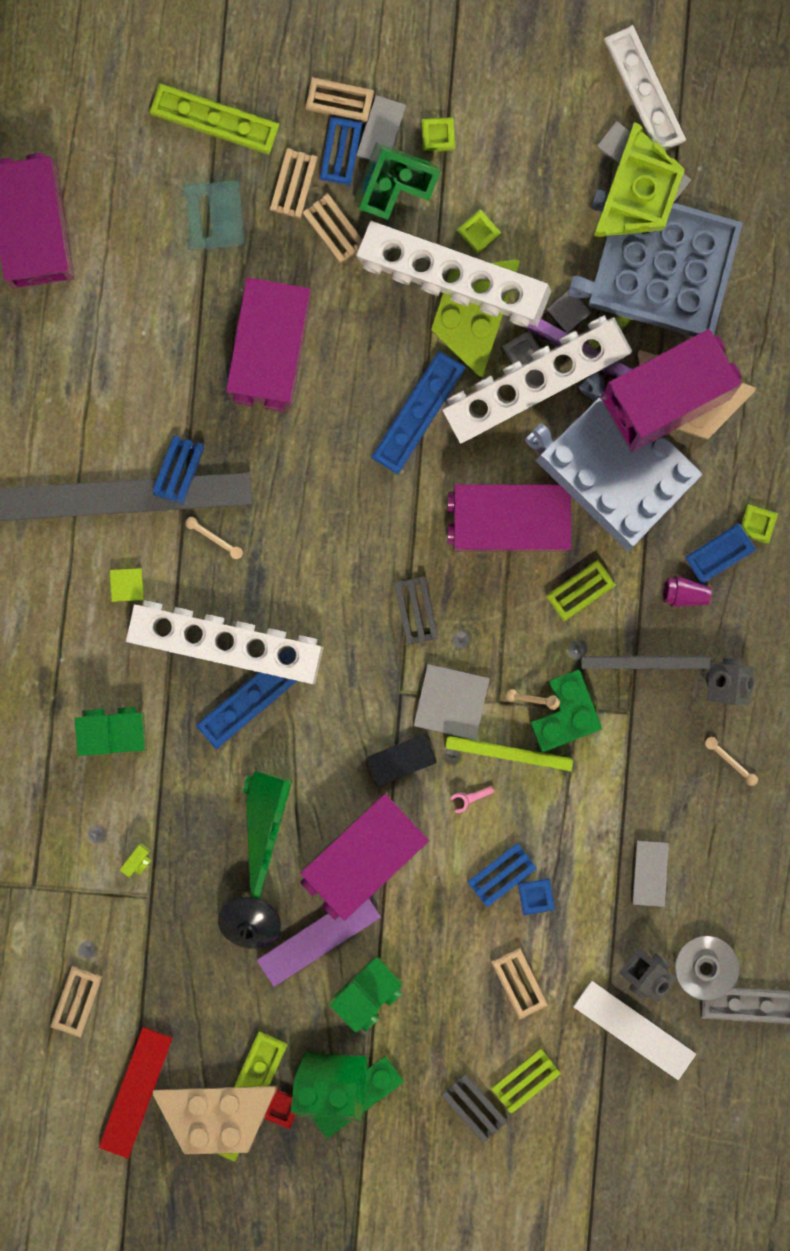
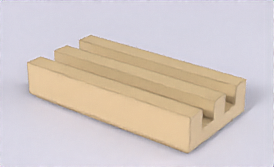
[305,77,374,123]
[270,148,318,219]
[302,193,363,264]
[491,947,548,1020]
[50,966,103,1038]

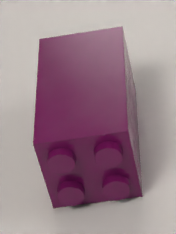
[0,153,75,289]
[226,277,312,413]
[600,328,742,453]
[447,484,571,552]
[299,794,429,921]

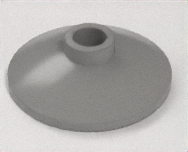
[675,936,739,1001]

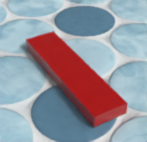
[99,1026,173,1159]

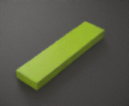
[149,83,280,155]
[445,736,574,771]
[216,1031,288,1162]

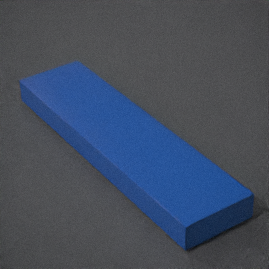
[371,351,466,475]
[196,646,297,750]

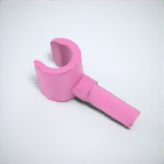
[450,785,494,813]

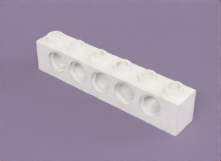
[356,221,551,328]
[443,315,632,444]
[126,600,324,684]

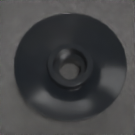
[218,897,281,949]

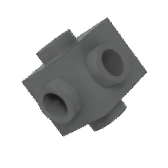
[706,657,755,705]
[619,948,677,1003]

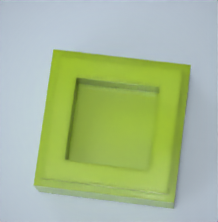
[422,117,455,152]
[457,209,501,255]
[741,504,778,544]
[110,568,144,602]

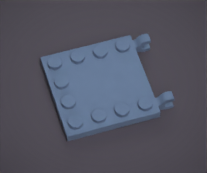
[568,190,743,337]
[525,372,703,552]

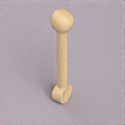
[185,517,243,559]
[505,689,560,710]
[705,737,758,786]

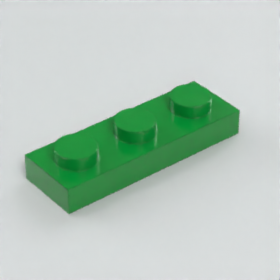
[312,1055,404,1139]

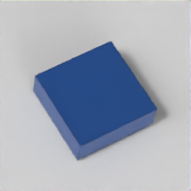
[518,878,555,916]

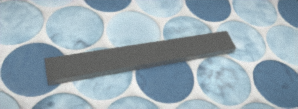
[0,473,252,521]

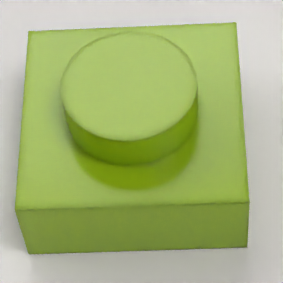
[120,843,151,878]

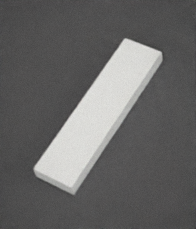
[604,25,686,150]
[573,980,696,1080]

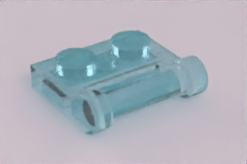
[182,181,245,250]

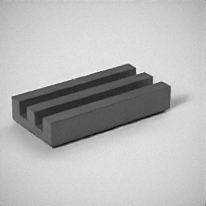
[394,576,438,645]
[441,1073,508,1143]

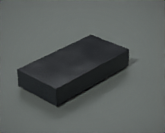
[366,733,437,787]

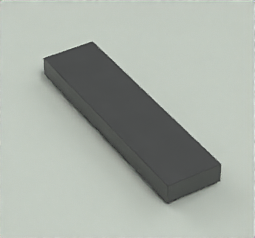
[580,656,710,669]

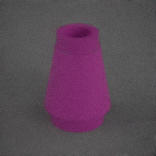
[662,576,712,607]

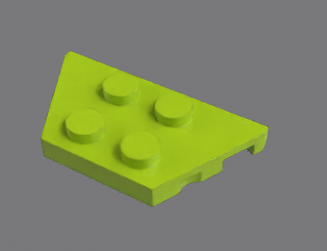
[594,122,685,237]
[431,259,520,378]

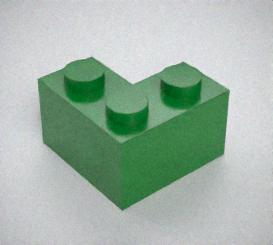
[353,142,441,220]
[529,669,602,752]
[74,706,147,756]
[329,955,403,1033]

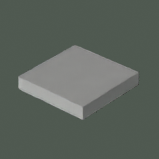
[414,664,490,740]

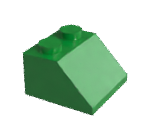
[291,1053,368,1122]

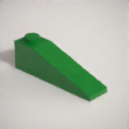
[242,770,293,899]

